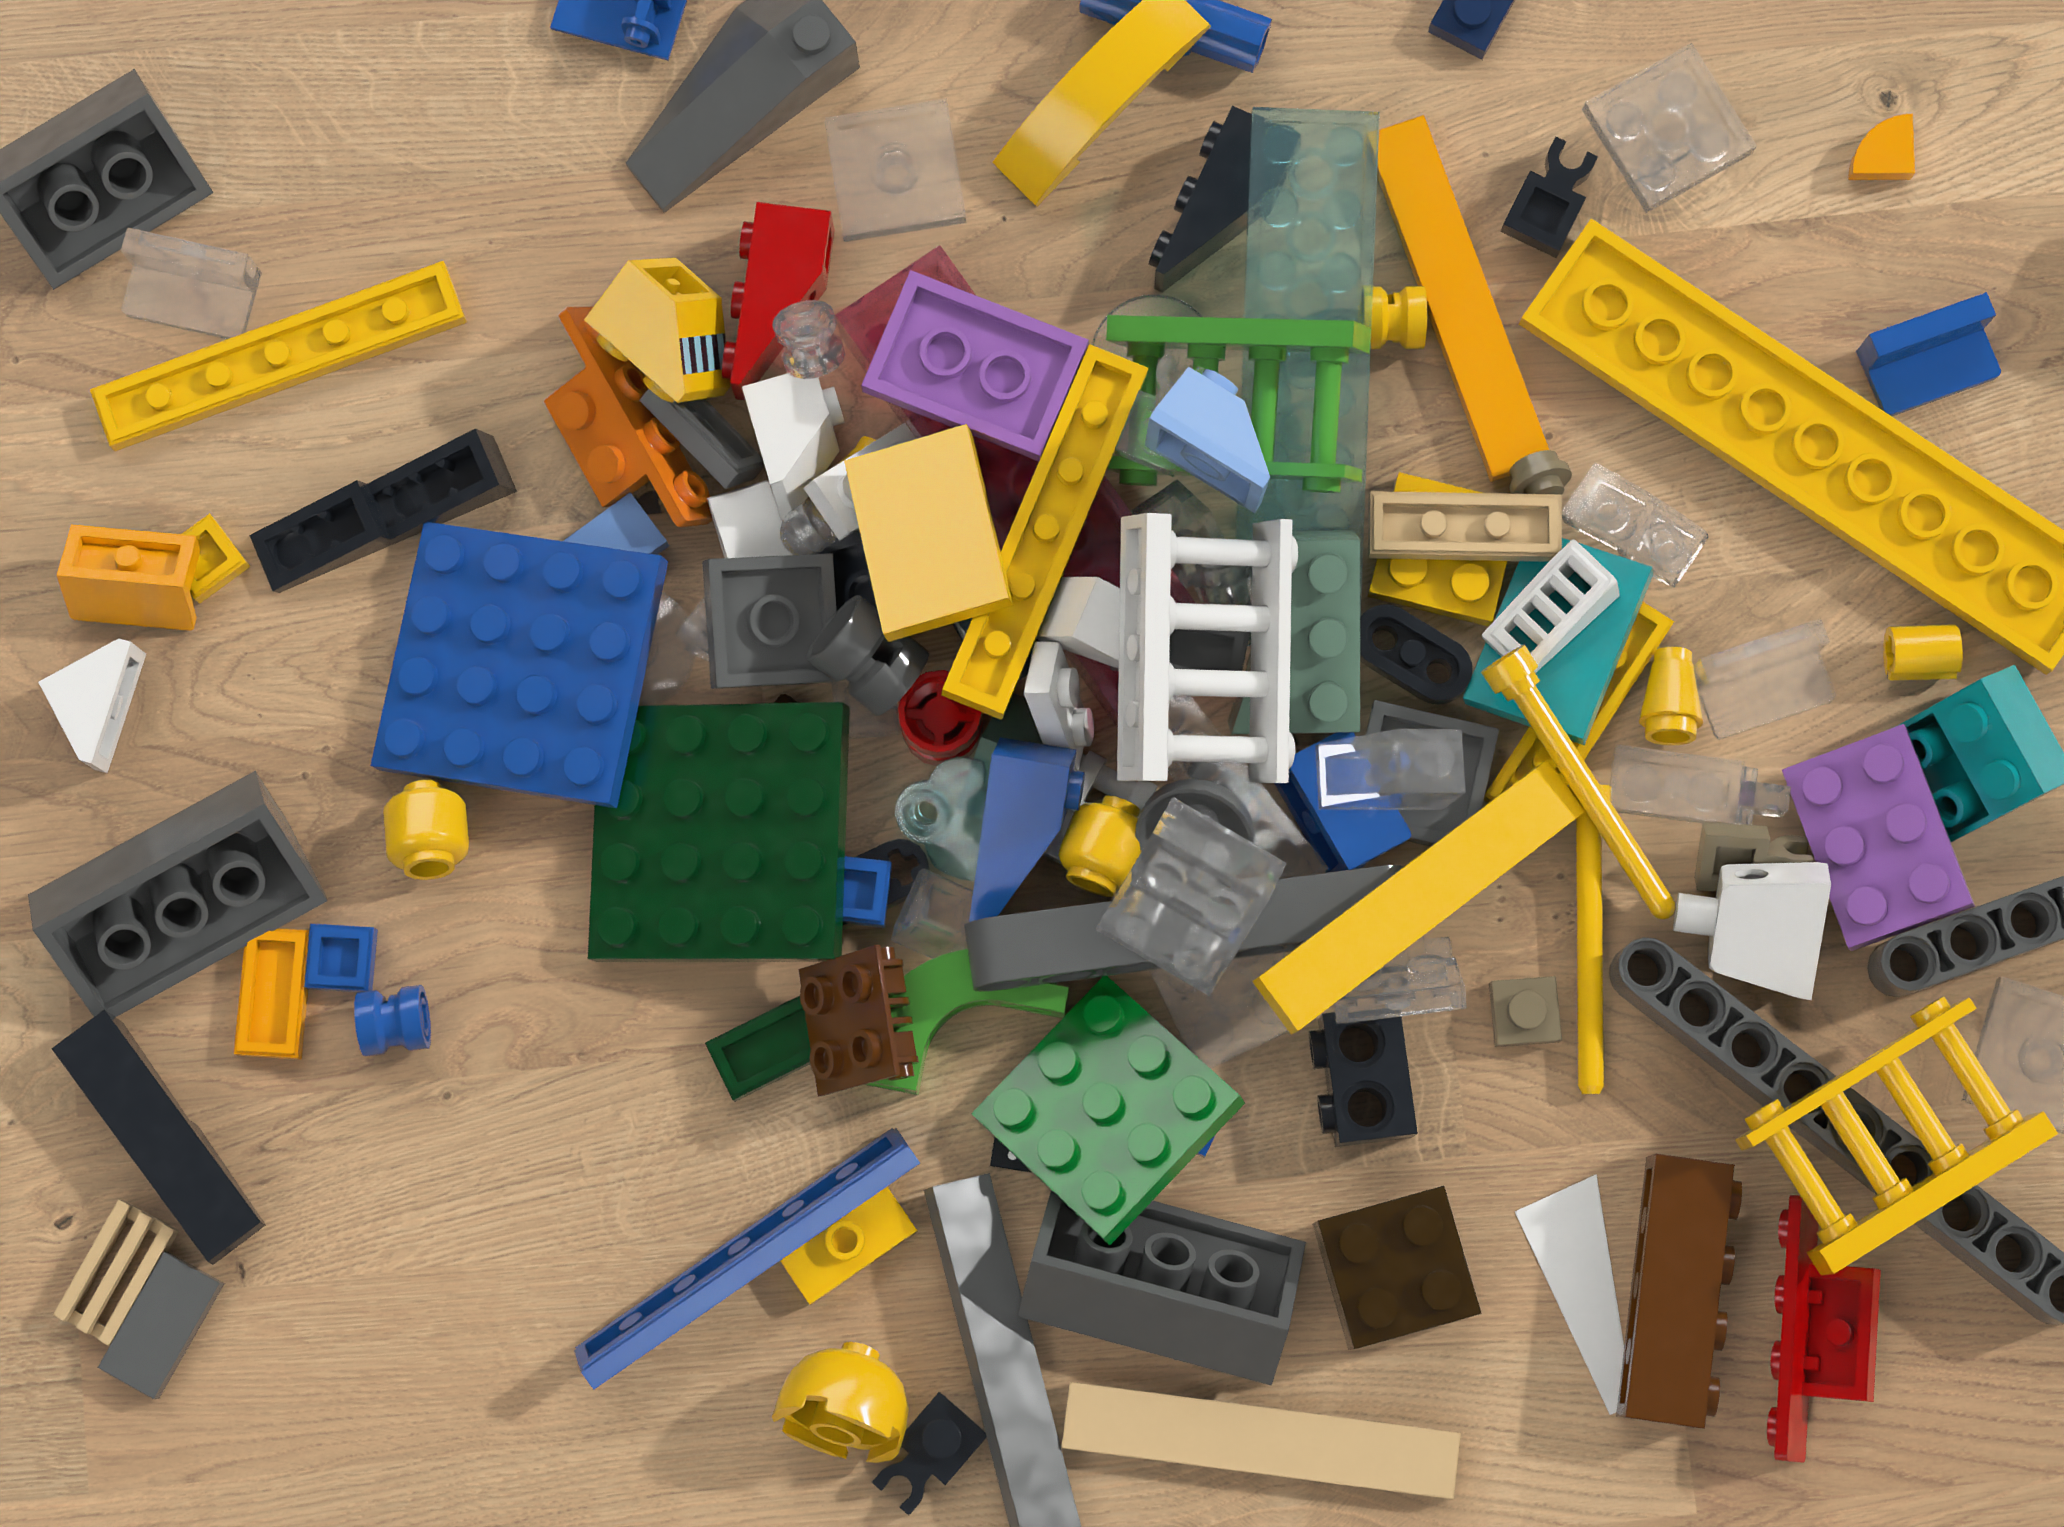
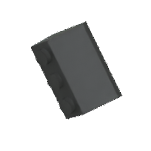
[0,69,213,290]

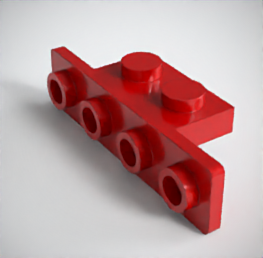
[1767,1195,1881,1463]

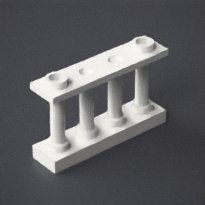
[1117,513,1298,783]

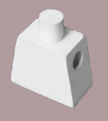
[1673,862,1831,1000]

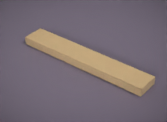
[1062,1382,1461,1499]

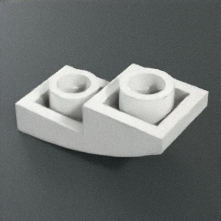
[707,480,793,558]

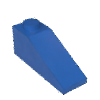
[969,737,1085,922]

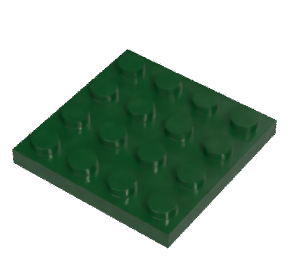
[588,702,850,962]

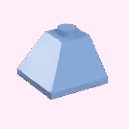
[1145,367,1270,513]

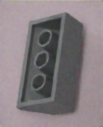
[28,771,327,1017]
[1017,1191,1306,1386]

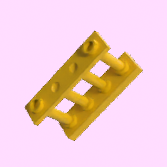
[1735,996,2058,1275]

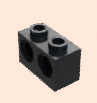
[1309,1004,1418,1147]

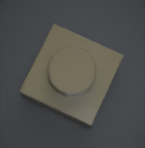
[1489,976,1562,1047]

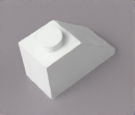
[742,366,845,521]

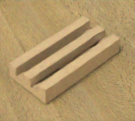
[53,1199,179,1346]

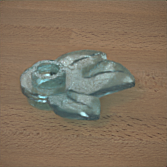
[895,757,987,881]

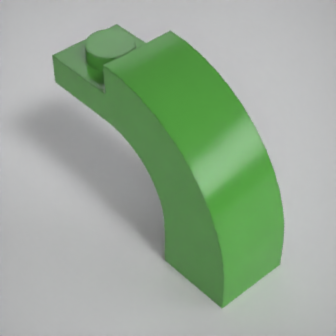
[865,949,1069,1095]

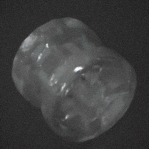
[772,300,845,379]

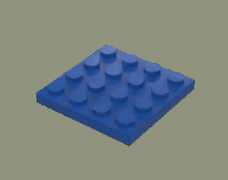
[370,522,668,808]

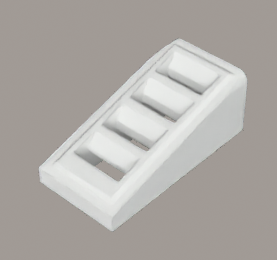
[1482,539,1620,673]

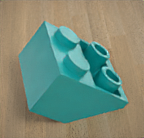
[1893,665,2064,843]

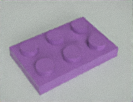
[861,270,1089,461]
[1782,724,1975,951]

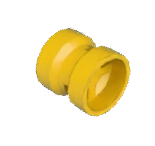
[1359,286,1427,349]

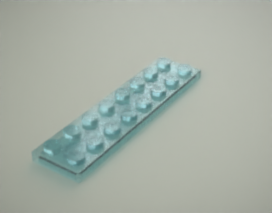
[1232,107,1380,617]

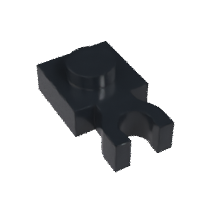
[1500,136,1598,258]
[872,1391,987,1515]

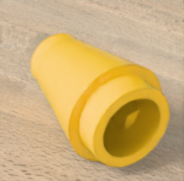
[1639,647,1703,745]

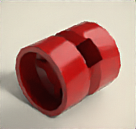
[898,670,983,767]

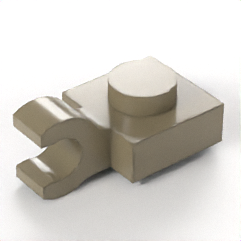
[1694,822,1813,891]

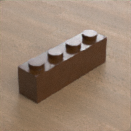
[1616,1153,1742,1429]

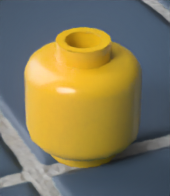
[383,780,469,880]
[1058,795,1144,897]

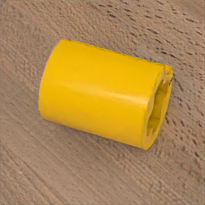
[1883,625,1963,681]

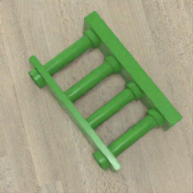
[1106,315,1371,493]

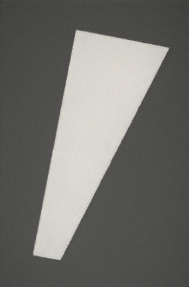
[1515,1175,1624,1415]

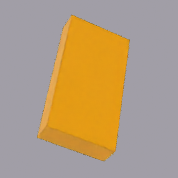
[234,928,310,1060]

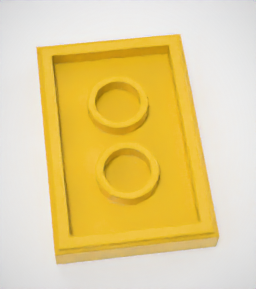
[844,424,1013,642]

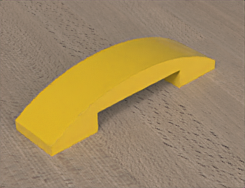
[992,0,1211,207]

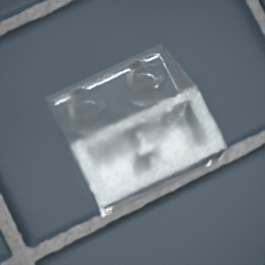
[1096,797,1287,996]

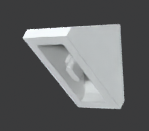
[1036,577,1120,669]
[38,638,146,773]

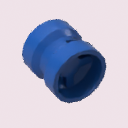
[354,985,431,1056]

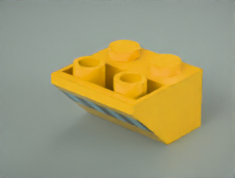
[584,258,731,403]

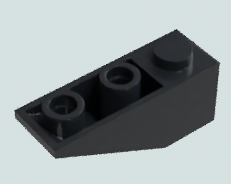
[1148,106,1301,293]

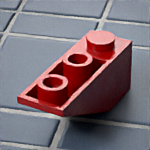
[722,202,835,401]

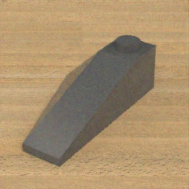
[626,0,860,213]

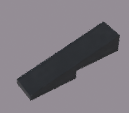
[249,428,517,593]
[52,1009,266,1265]

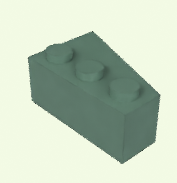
[1228,530,1360,734]

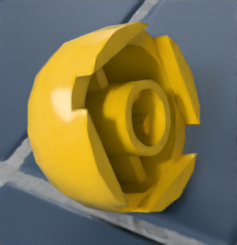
[772,1342,909,1463]

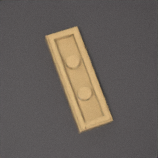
[1368,491,1562,561]

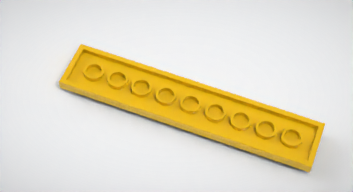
[1519,218,2064,675]

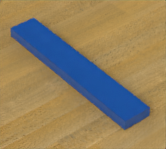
[574,1128,920,1390]

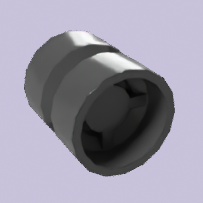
[807,595,929,716]

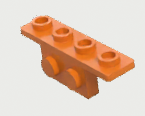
[544,307,713,527]

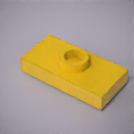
[780,1186,918,1305]

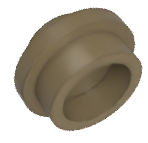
[1509,450,1572,495]

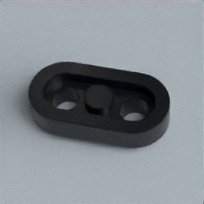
[1360,604,1472,705]

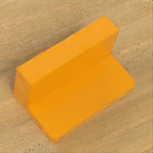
[56,524,200,631]

